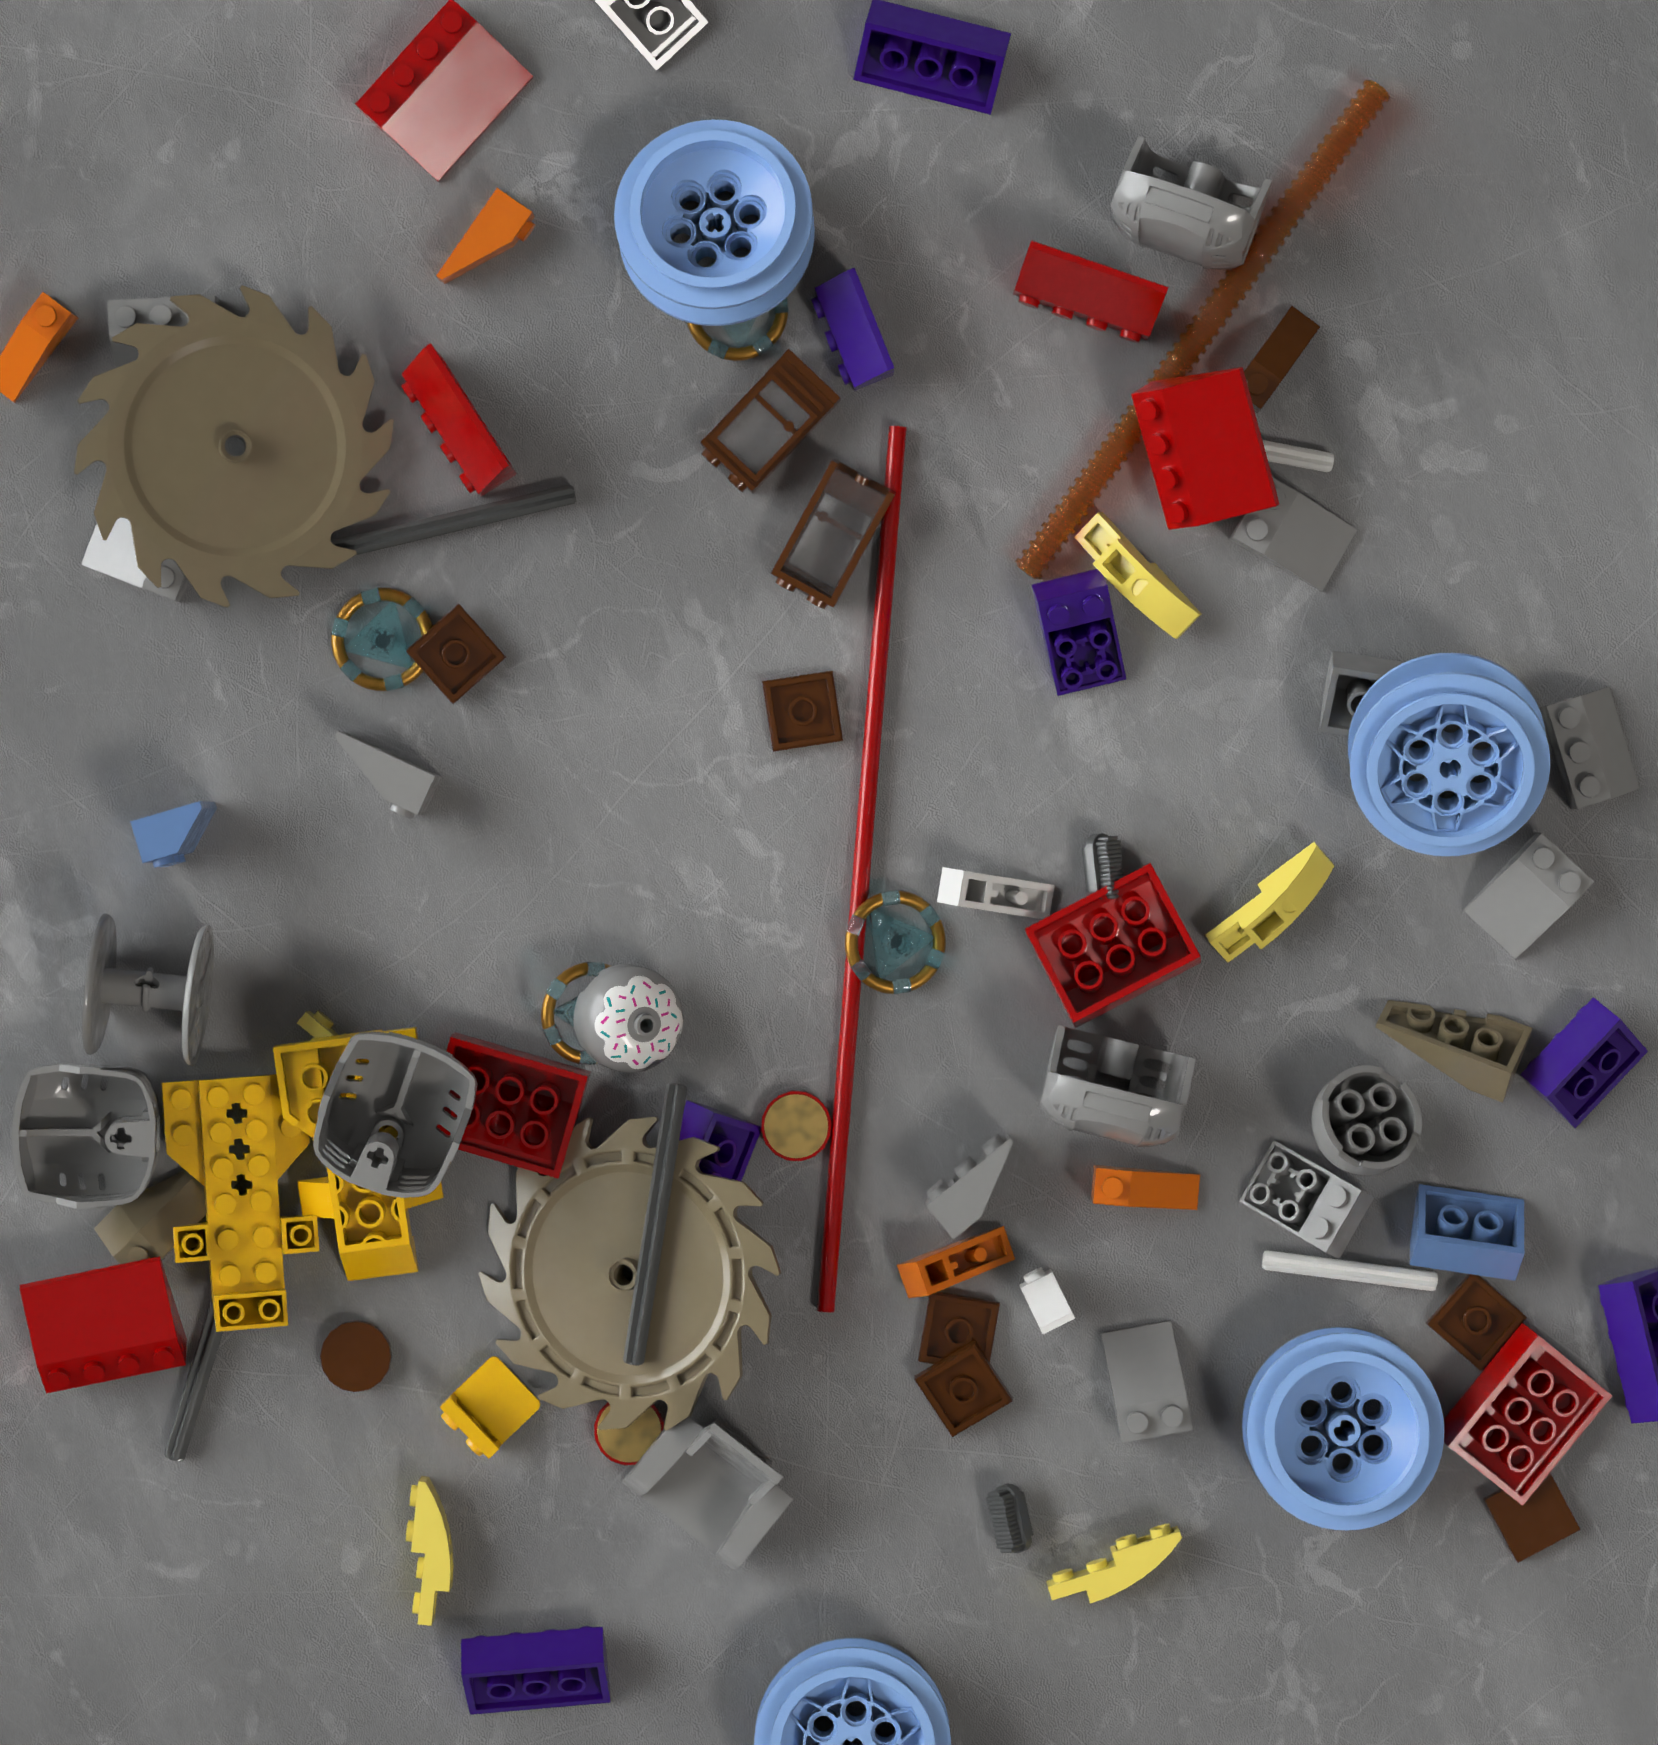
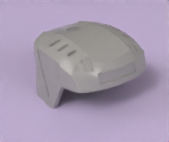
[1110,136,1272,270]
[1040,1025,1196,1147]
[313,1032,478,1198]
[12,1062,161,1209]

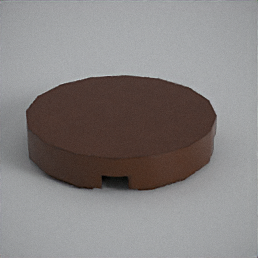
[320,1320,392,1392]

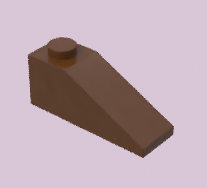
[1244,306,1320,413]

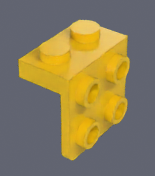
[440,1356,541,1459]

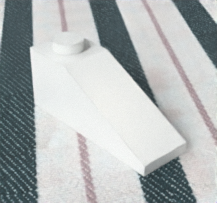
[937,867,1055,919]
[1019,1267,1075,1334]

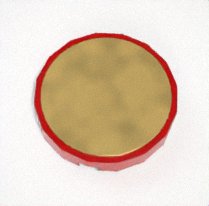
[761,1090,831,1161]
[594,1402,664,1466]

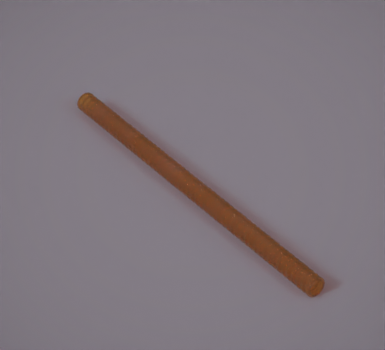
[1015,80,1390,580]

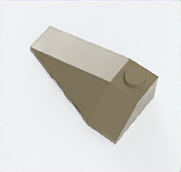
[1376,1000,1533,1103]
[94,1170,244,1264]

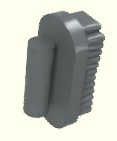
[1082,833,1124,900]
[986,1483,1033,1553]

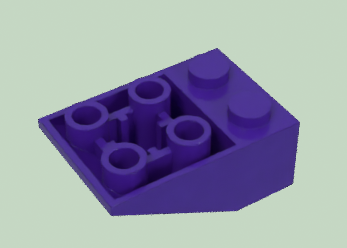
[1031,569,1126,696]

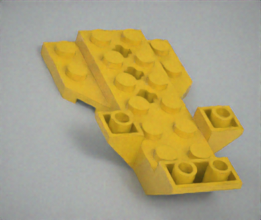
[273,1027,444,1281]
[161,1074,319,1332]

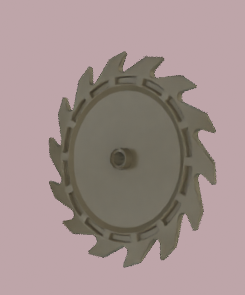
[74,285,394,608]
[478,1116,781,1431]

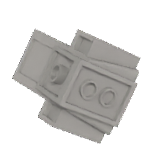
[622,1417,793,1570]

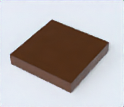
[405,603,506,704]
[762,671,843,752]
[1426,1274,1527,1371]
[918,1292,1000,1364]
[915,1340,1013,1437]
[1483,1473,1581,1563]

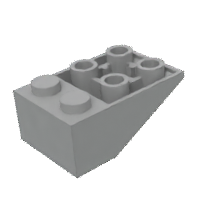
[925,1134,1013,1240]
[1239,1140,1374,1259]

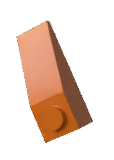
[436,188,535,284]
[0,292,78,403]
[1091,1165,1200,1210]
[897,1226,1015,1298]

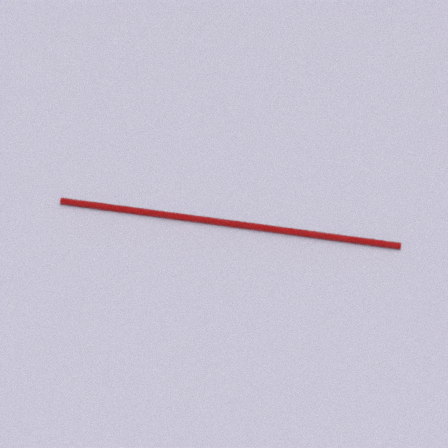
[817,426,907,1313]

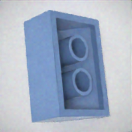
[130,801,217,868]
[1410,1184,1525,1281]

